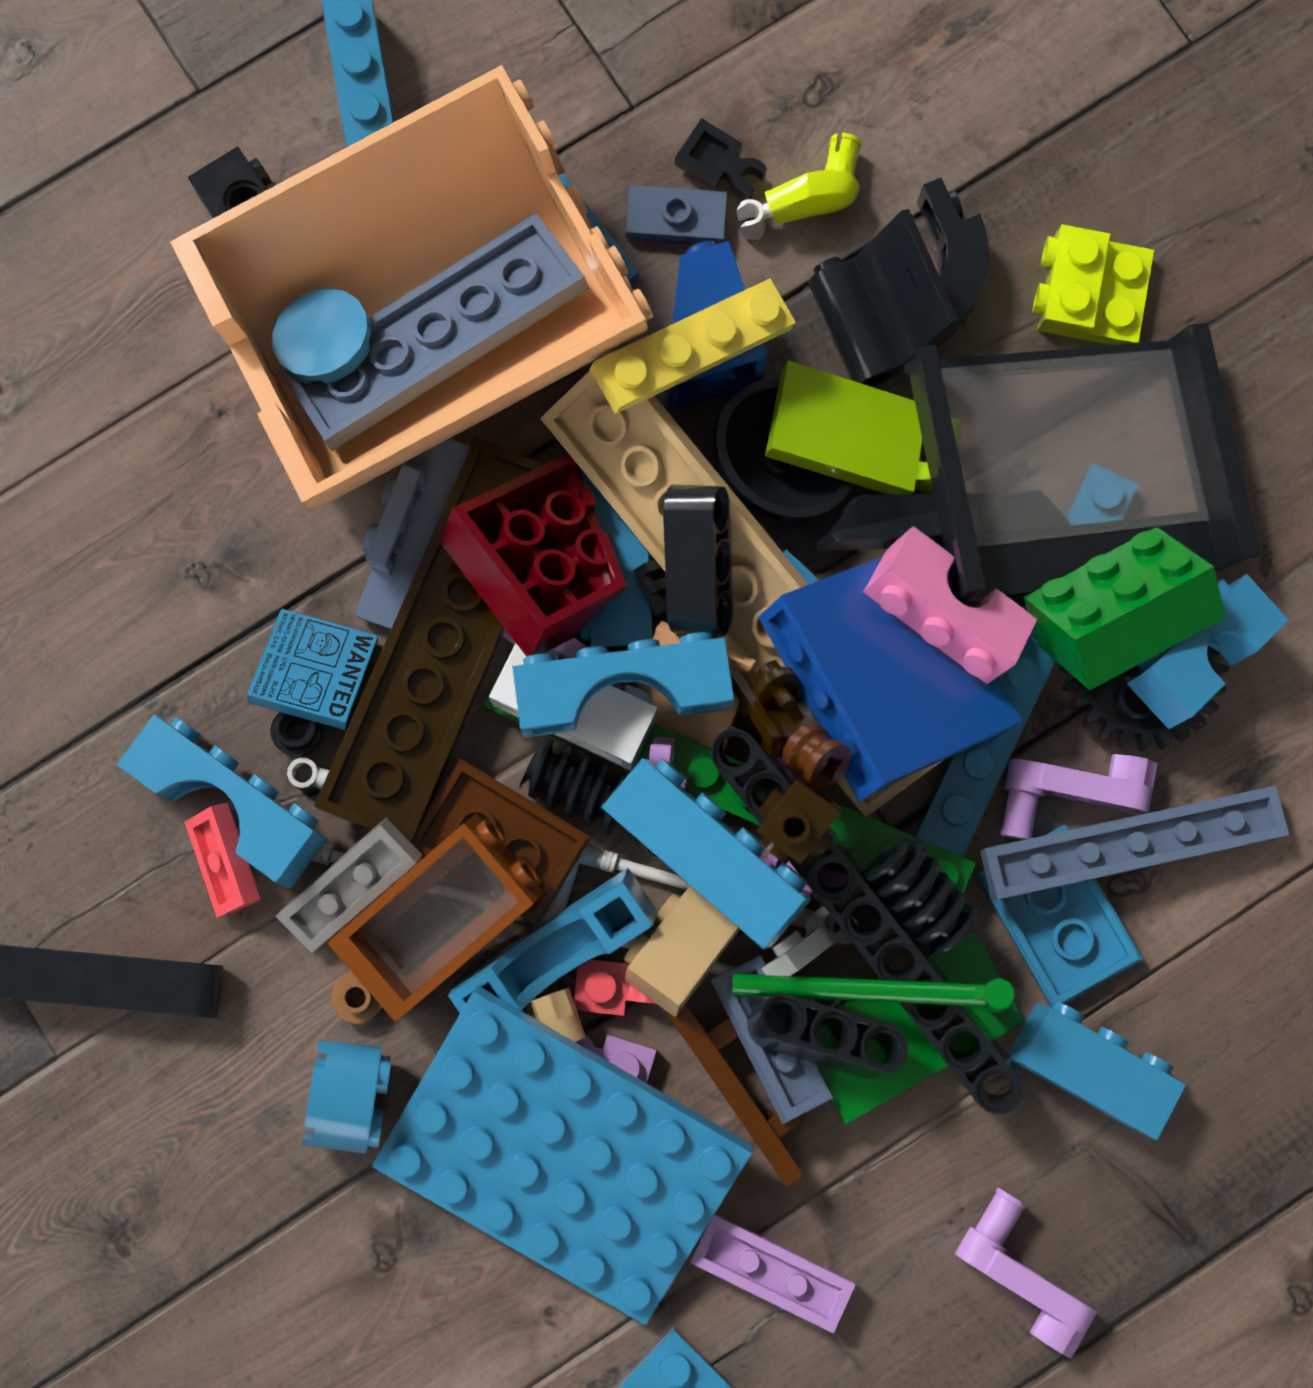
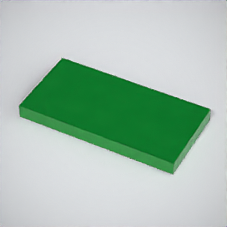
[815,930,1024,1124]

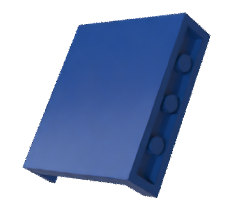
[759,557,1023,802]

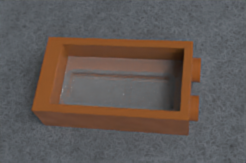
[327,814,544,1022]

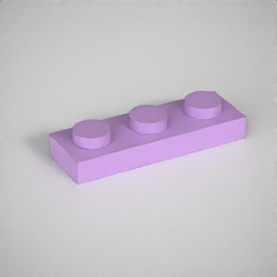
[690,1213,856,1334]

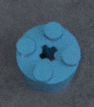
[302,1039,391,1154]

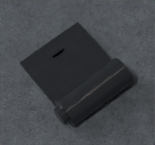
[808,209,959,387]

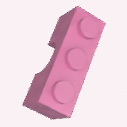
[863,526,1037,684]

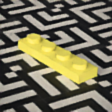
[590,278,796,414]

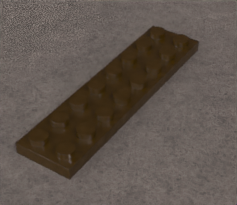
[314,437,545,844]

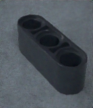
[663,484,733,637]
[747,994,908,1079]

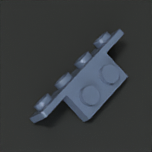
[356,439,470,630]

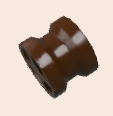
[782,722,851,791]

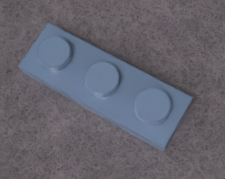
[711,955,833,1124]

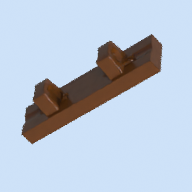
[665,1004,803,1187]

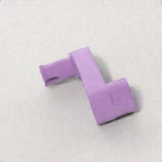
[1000,754,1157,841]
[955,1187,1098,1359]

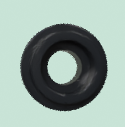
[270,712,322,757]

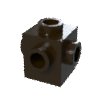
[756,775,842,865]

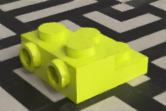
[1033,224,1154,345]

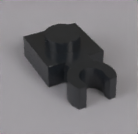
[675,118,767,200]

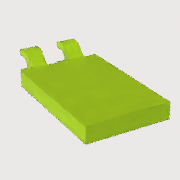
[765,360,963,495]

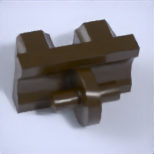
[730,660,819,758]

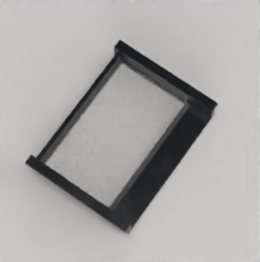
[904,323,1261,602]

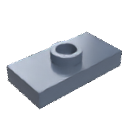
[626,185,727,244]

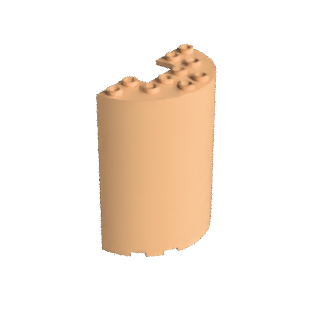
[170,65,653,511]

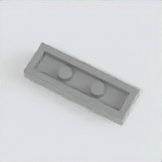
[276,818,422,953]

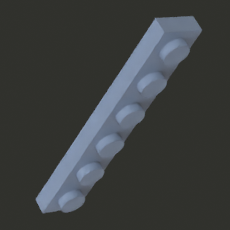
[980,786,1289,901]

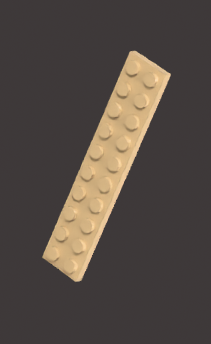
[540,349,943,818]

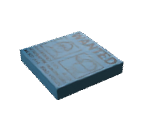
[247,608,379,730]

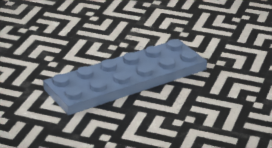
[281,213,589,452]

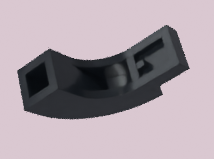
[917,177,989,347]

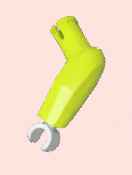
[737,133,862,239]

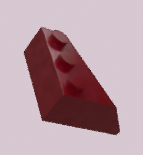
[440,453,627,657]

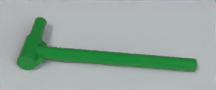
[732,974,1014,1013]

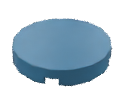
[272,288,373,384]

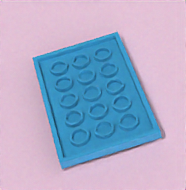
[371,985,753,1325]

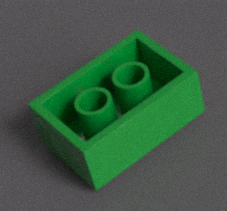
[1024,527,1226,690]

